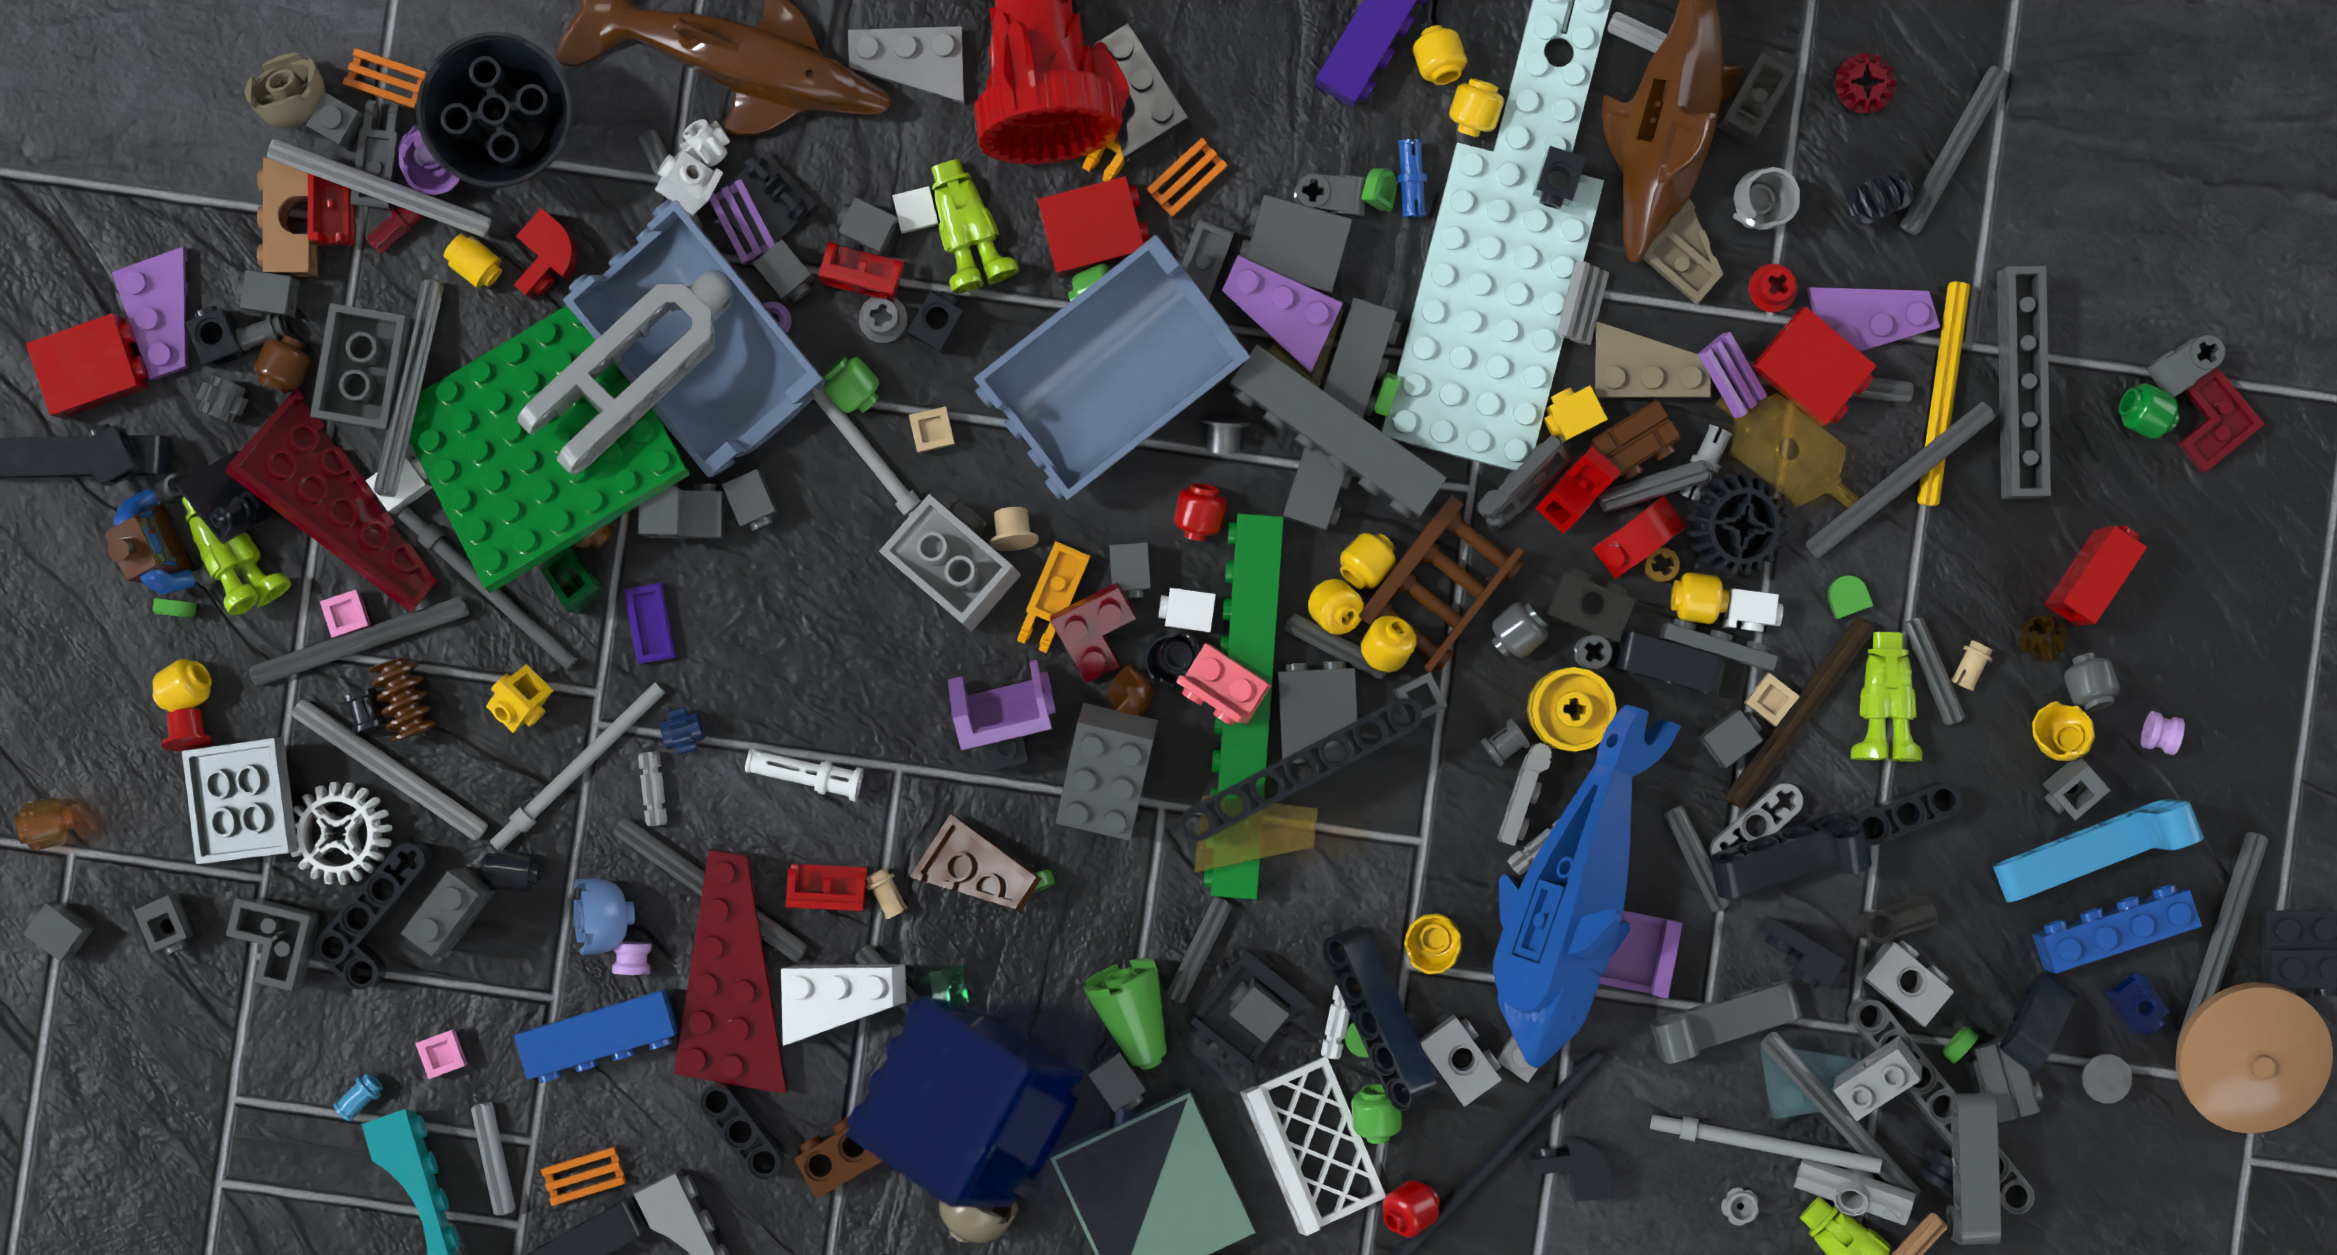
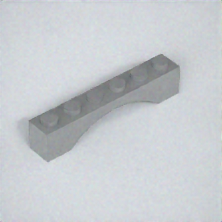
[634,1169,730,1255]

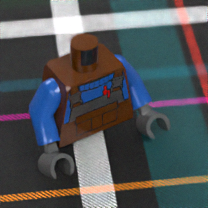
[105,474,218,594]

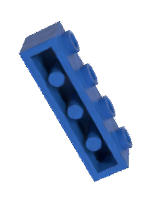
[2032,884,2202,974]
[514,988,680,1083]

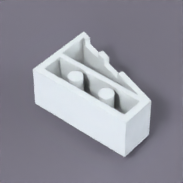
[781,964,906,1046]

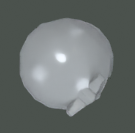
[1733,167,1800,230]

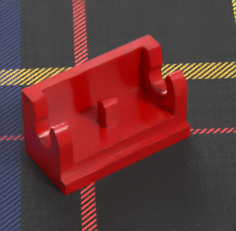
[308,173,356,246]
[818,242,905,303]
[786,863,868,911]

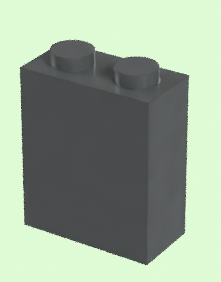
[1239,195,1352,296]
[1277,661,1357,763]
[400,867,497,957]

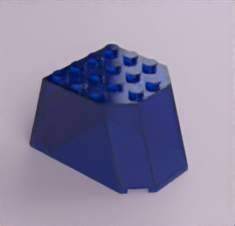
[845,995,1084,1207]

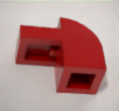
[514,208,578,299]
[1535,446,1621,534]
[1592,495,1687,579]

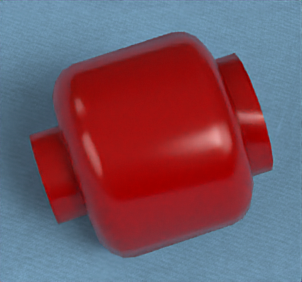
[1174,482,1227,541]
[1382,1180,1439,1238]

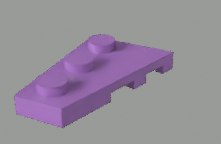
[112,247,190,380]
[1222,255,1343,373]
[1806,287,1940,352]

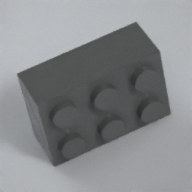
[310,303,413,431]
[1055,703,1158,841]

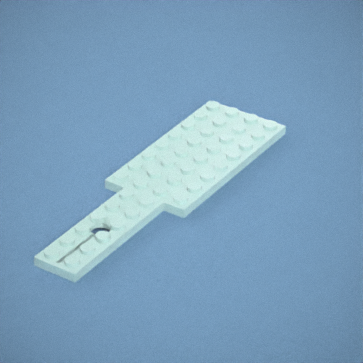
[1382,0,1611,471]

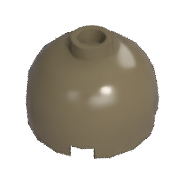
[245,53,326,129]
[939,1169,1018,1243]

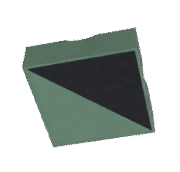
[1050,1088,1255,1255]

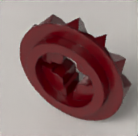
[1835,52,1897,114]

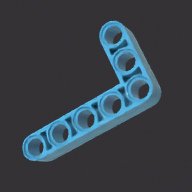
[1993,799,2204,902]

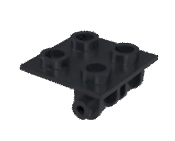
[720,150,817,247]
[175,450,278,545]

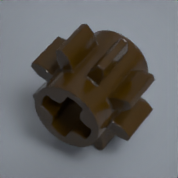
[2018,615,2069,662]

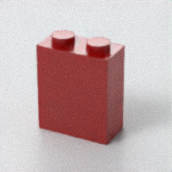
[1037,176,1150,278]
[1751,307,1876,426]
[25,313,148,419]
[2044,525,2147,626]

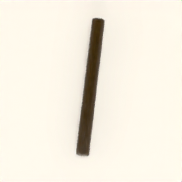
[1725,617,1874,809]

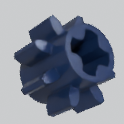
[660,707,705,755]

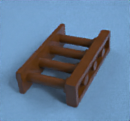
[1359,495,1524,673]

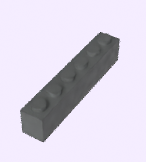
[1997,266,2051,499]
[1282,298,1401,531]
[1230,345,1447,518]

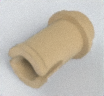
[1950,640,1993,691]
[866,868,908,919]

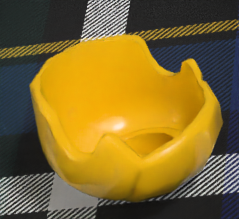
[2032,701,2095,761]
[1404,913,1463,974]

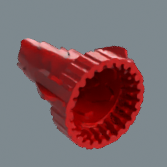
[974,0,1131,165]

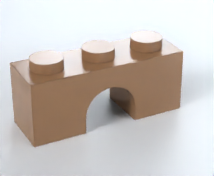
[257,158,318,277]

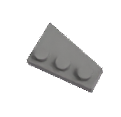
[848,26,965,104]

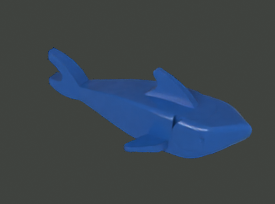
[1493,705,1681,1068]

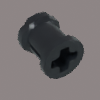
[342,687,387,734]

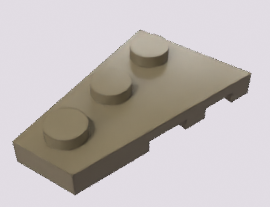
[1595,321,1711,398]

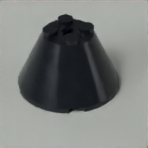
[416,32,573,188]

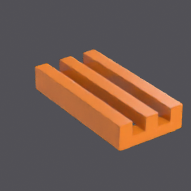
[342,48,428,110]
[1146,138,1228,218]
[541,1146,627,1206]

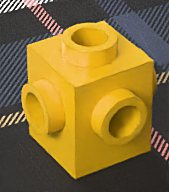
[486,664,554,733]

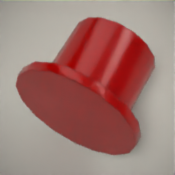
[1748,264,1798,313]
[161,708,213,752]

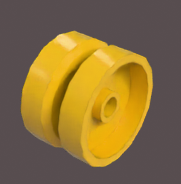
[1527,667,1617,752]

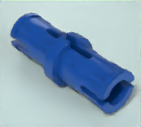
[1397,139,1427,218]

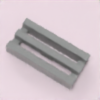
[1557,261,1609,345]

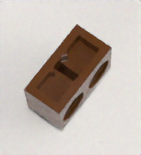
[794,1115,886,1199]

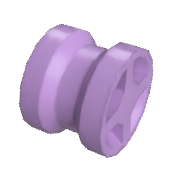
[2141,711,2185,755]
[612,942,652,975]

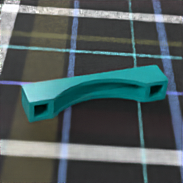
[362,1109,460,1255]

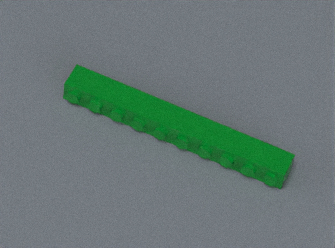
[1204,514,1284,899]

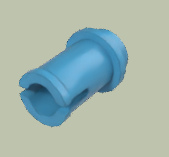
[333,1073,383,1122]

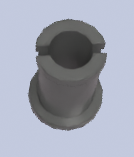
[236,314,289,351]

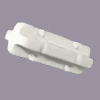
[1321,985,1350,1059]

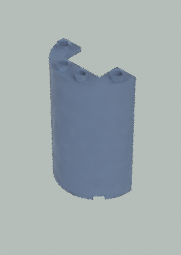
[563,199,825,478]
[974,235,1251,500]

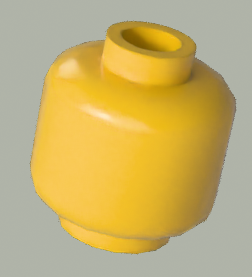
[1413,25,1467,85]
[1449,78,1504,137]
[1340,533,1397,589]
[1671,572,1729,624]
[1308,579,1364,635]
[1361,615,1417,673]
[152,658,212,712]

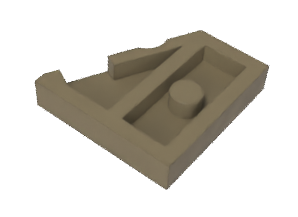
[1642,199,1723,305]

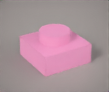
[320,589,371,638]
[415,1029,467,1079]

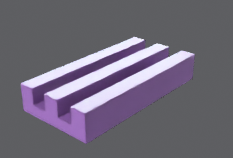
[709,179,775,265]
[1698,332,1767,418]

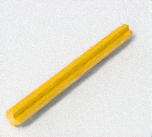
[1917,281,1970,506]

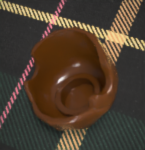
[1104,664,1154,717]

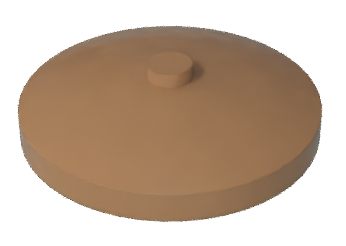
[2176,983,2333,1133]

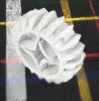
[290,782,392,885]

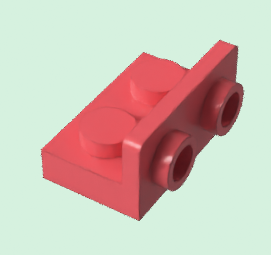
[1176,643,1271,726]

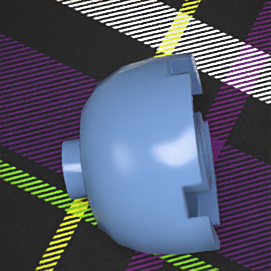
[573,878,635,955]

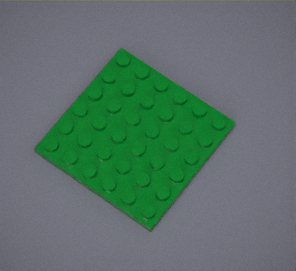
[409,305,690,593]

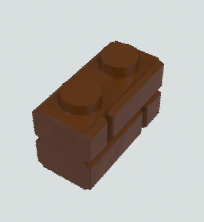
[1589,400,1681,482]

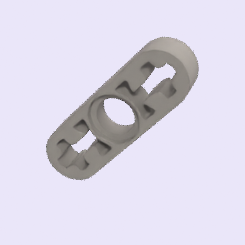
[1709,783,1803,857]

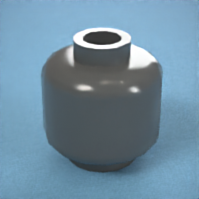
[1492,602,1549,658]
[2064,653,2120,712]

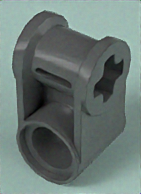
[1293,173,1366,219]
[2146,335,2225,397]

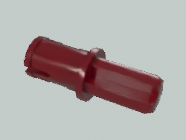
[367,193,425,253]

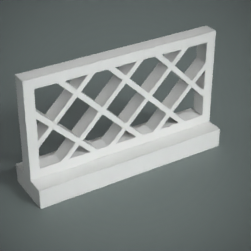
[1240,1056,1386,1236]

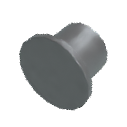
[859,297,908,343]
[1201,415,1250,454]
[2082,1054,2132,1104]

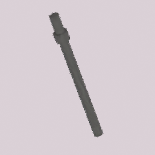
[398,506,577,670]

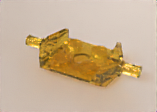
[1715,393,1858,509]

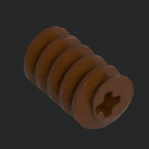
[368,658,436,742]

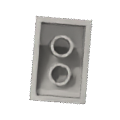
[879,494,1021,632]

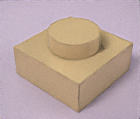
[909,406,955,453]
[1744,673,1799,726]

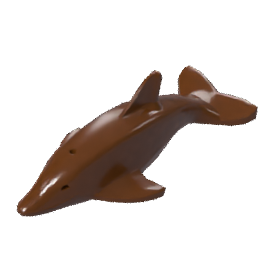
[555,0,891,137]
[1602,0,1745,263]

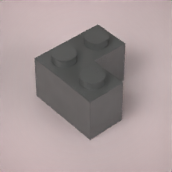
[639,484,726,539]
[226,896,321,991]

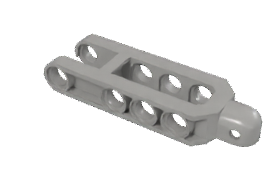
[517,270,735,475]

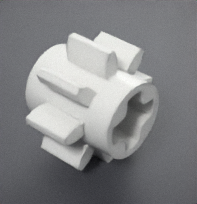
[680,119,730,167]

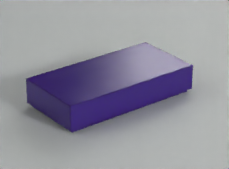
[624,583,677,664]

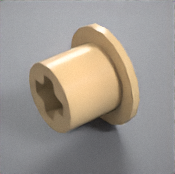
[990,507,1039,551]

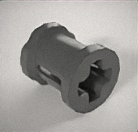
[1574,635,1612,669]
[1480,718,1531,768]

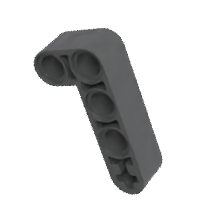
[1650,979,1803,1064]
[1946,1093,2001,1245]

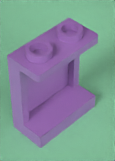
[948,660,1056,750]
[1599,910,1683,999]

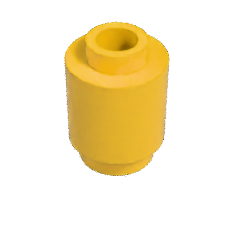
[443,233,502,289]

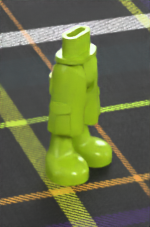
[931,159,1019,293]
[182,497,291,615]
[1851,632,1923,762]
[1799,1196,1891,1255]

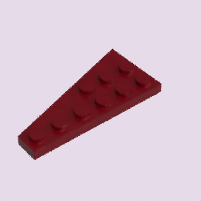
[225,389,437,613]
[674,848,789,1094]

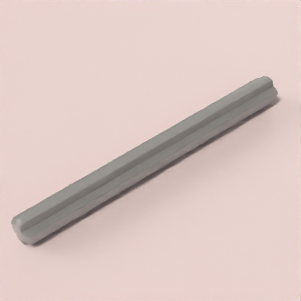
[267,139,491,237]
[292,700,488,840]

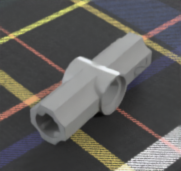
[1793,1159,1916,1226]

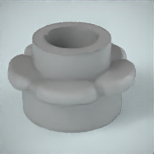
[1721,1187,1759,1226]

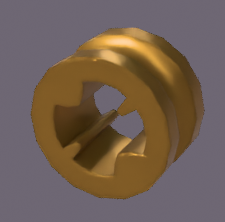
[1643,548,1680,582]

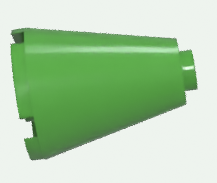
[1083,958,1167,1070]

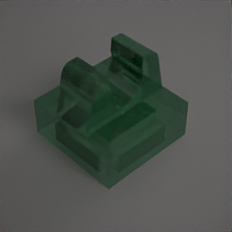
[921,965,969,1010]

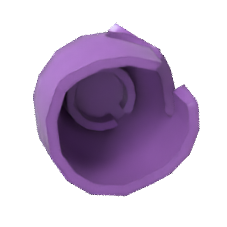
[397,125,459,195]

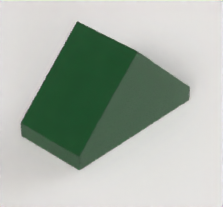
[539,546,607,614]

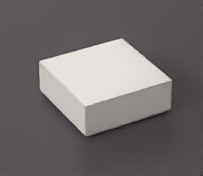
[892,186,939,234]

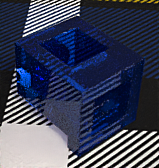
[2104,972,2170,1035]

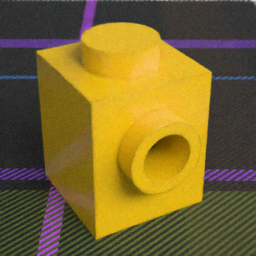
[1544,386,1607,443]

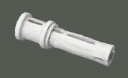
[745,748,864,802]

